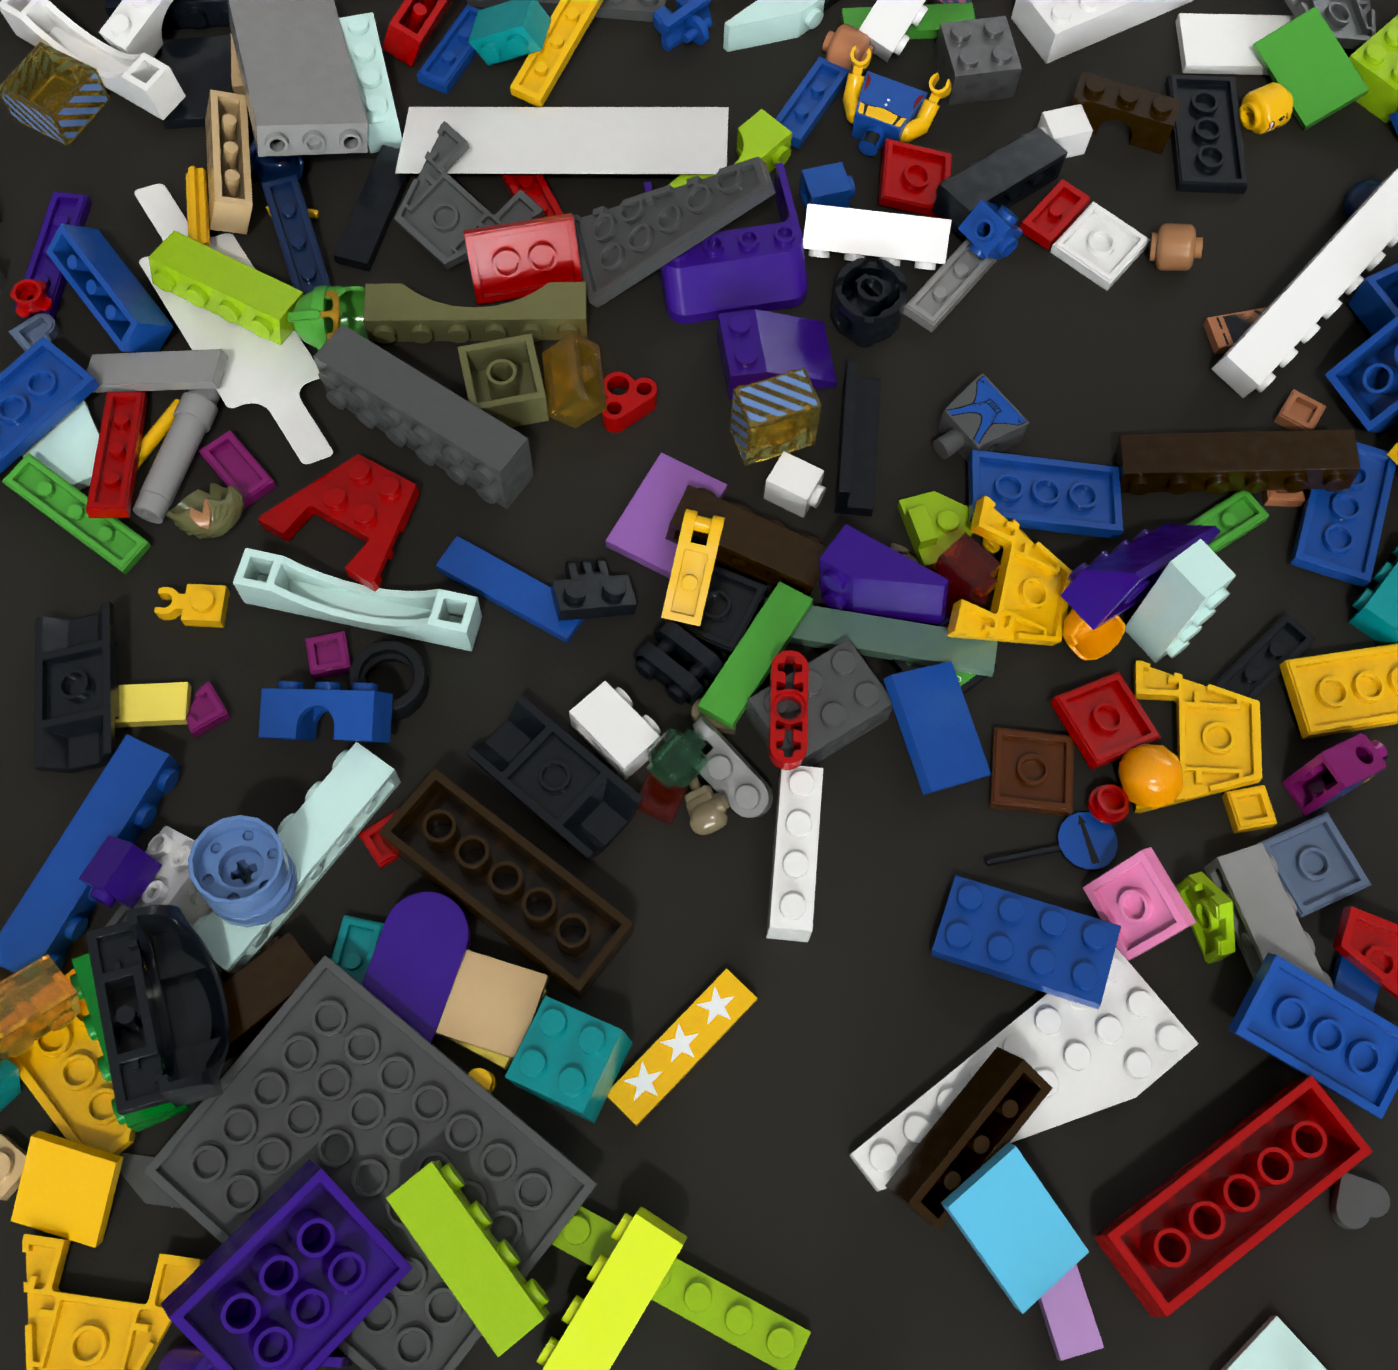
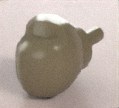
[684,767,730,835]

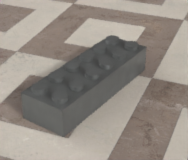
[313,324,534,509]

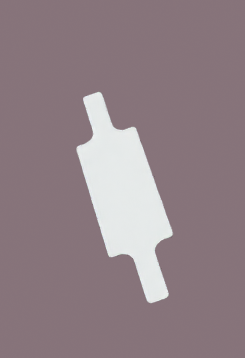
[134,184,333,464]

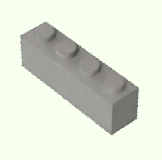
[1204,843,1334,989]

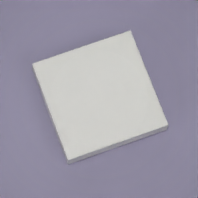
[1050,201,1151,291]

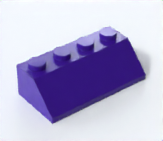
[1060,524,1221,630]

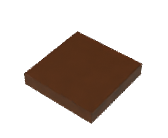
[988,727,1074,816]

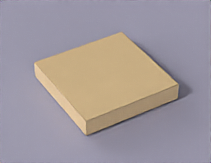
[436,950,549,1059]

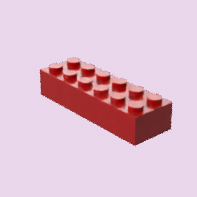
[1093,1075,1373,1317]

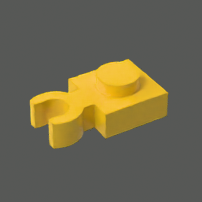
[154,584,230,628]

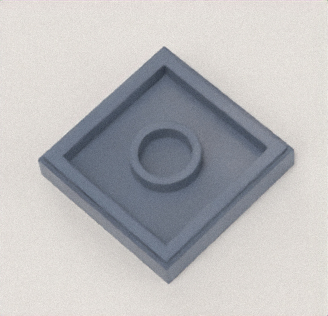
[1258,812,1372,919]

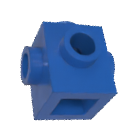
[958,199,1023,260]

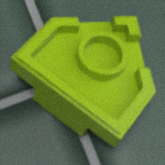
[897,491,973,570]
[1175,871,1236,964]

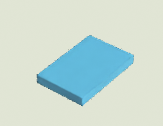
[941,1142,1089,1314]

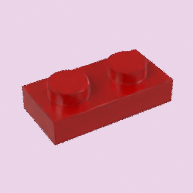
[1020,179,1091,250]

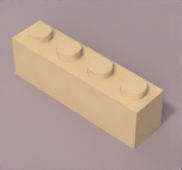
[205,89,253,235]

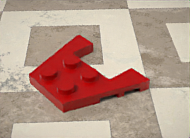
[258,454,420,592]

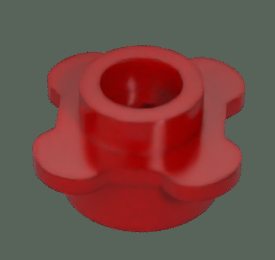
[10,279,53,318]

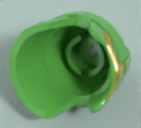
[287,285,369,351]

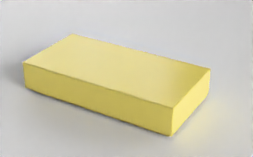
[115,682,192,728]

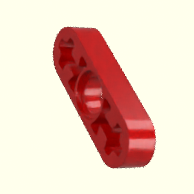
[768,650,809,770]

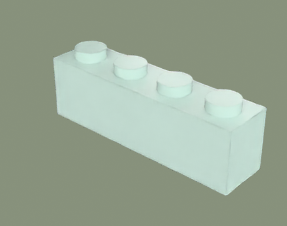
[339,12,402,154]
[1125,539,1236,663]

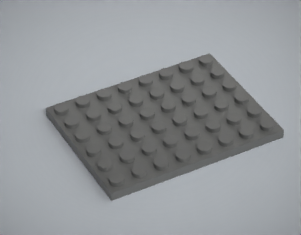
[143,955,599,1370]

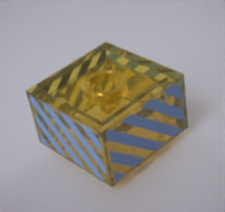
[0,42,110,146]
[730,368,822,466]

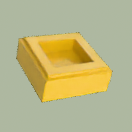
[1222,785,1277,834]

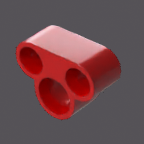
[601,371,657,433]

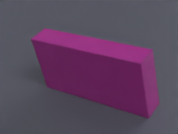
[199,430,276,509]

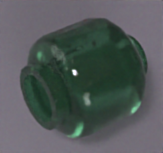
[647,727,708,789]

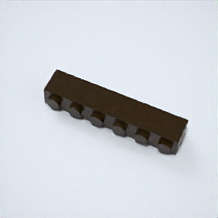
[1114,429,1360,495]

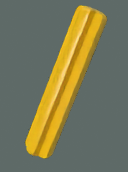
[186,165,210,247]

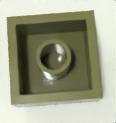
[457,333,549,428]

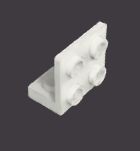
[134,826,213,928]

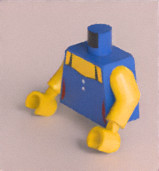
[843,45,952,156]

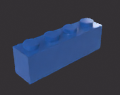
[46,223,174,353]

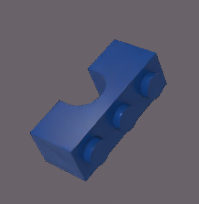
[258,681,393,743]

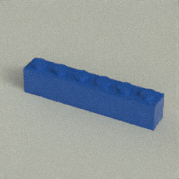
[0,734,181,988]

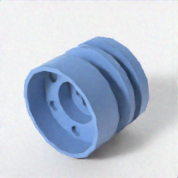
[188,815,298,927]

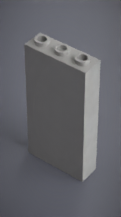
[228,0,368,157]

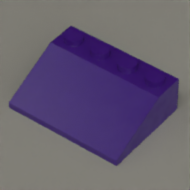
[161,1159,413,1370]

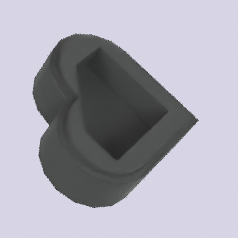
[1330,1173,1390,1230]

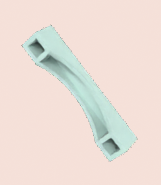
[233,548,482,652]

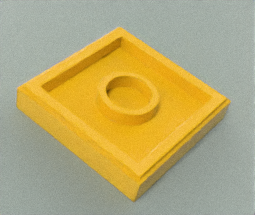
[11,1130,123,1248]

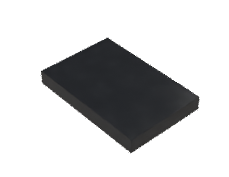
[162,35,234,129]

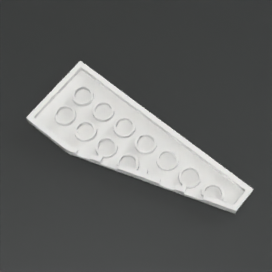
[849,948,1199,1192]

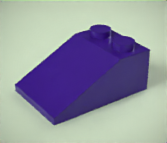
[717,309,837,400]
[819,524,949,625]

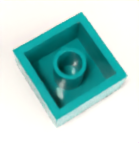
[505,996,633,1123]

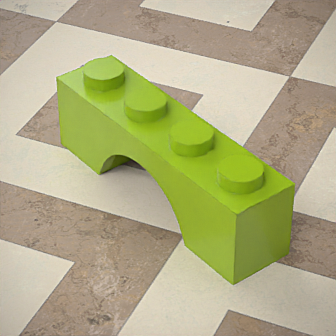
[668,109,792,188]

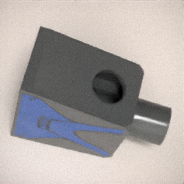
[933,373,1030,462]

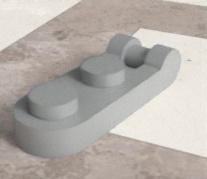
[673,716,773,818]

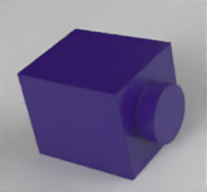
[78,835,162,909]

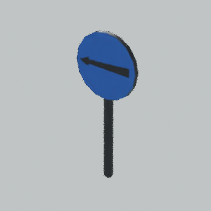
[985,812,1118,871]

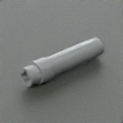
[132,389,221,524]

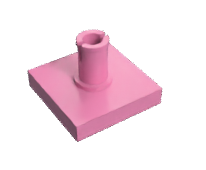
[1083,847,1197,961]

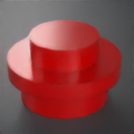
[1087,784,1129,825]

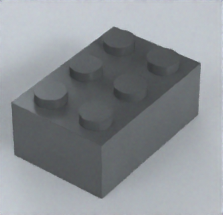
[745,639,893,767]

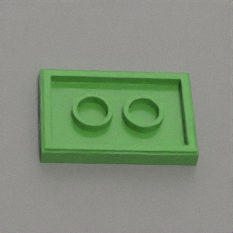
[1252,6,1369,131]

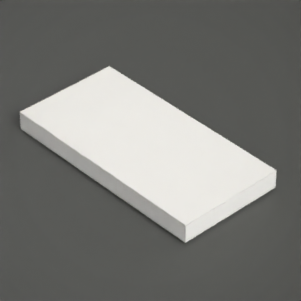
[1175,13,1295,75]

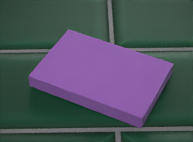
[606,452,728,579]

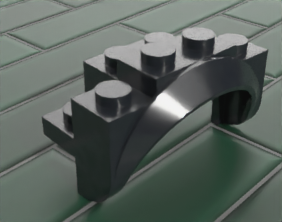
[85,905,231,1116]

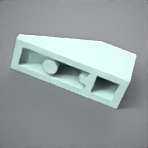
[723,0,825,52]

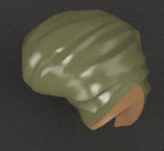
[166,483,244,539]

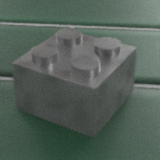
[934,16,1022,105]

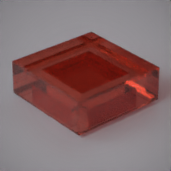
[637,769,688,825]

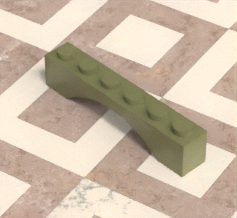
[363,282,588,344]

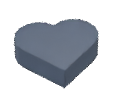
[9,313,59,352]

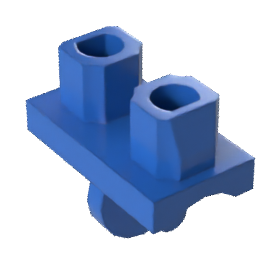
[653,0,713,52]

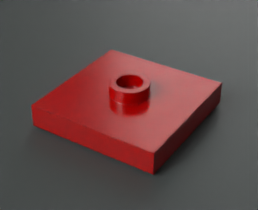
[878,138,952,218]
[1050,672,1161,770]

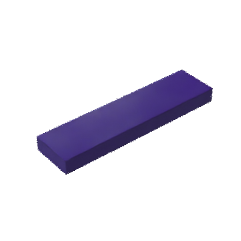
[14,191,92,320]

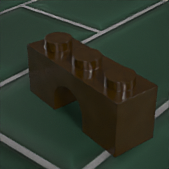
[1070,71,1182,154]

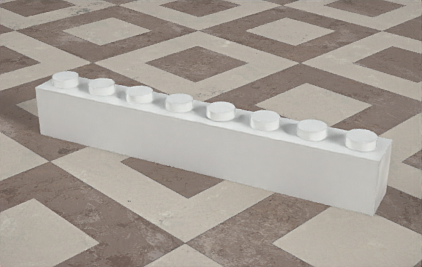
[1211,168,1398,398]

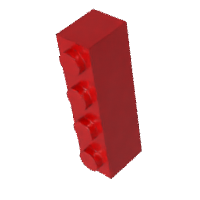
[382,0,454,67]

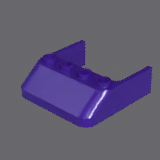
[644,163,808,324]

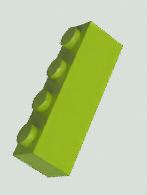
[148,230,304,345]
[386,1160,550,1357]

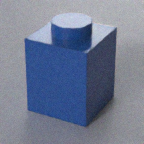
[799,162,855,213]

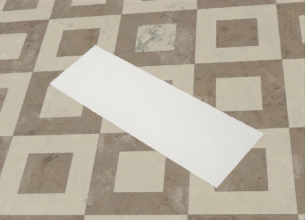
[395,107,729,174]

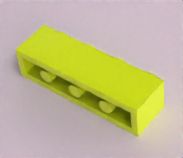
[536,1206,687,1370]

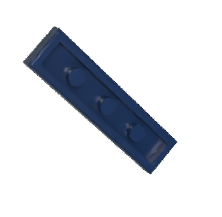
[261,174,331,295]

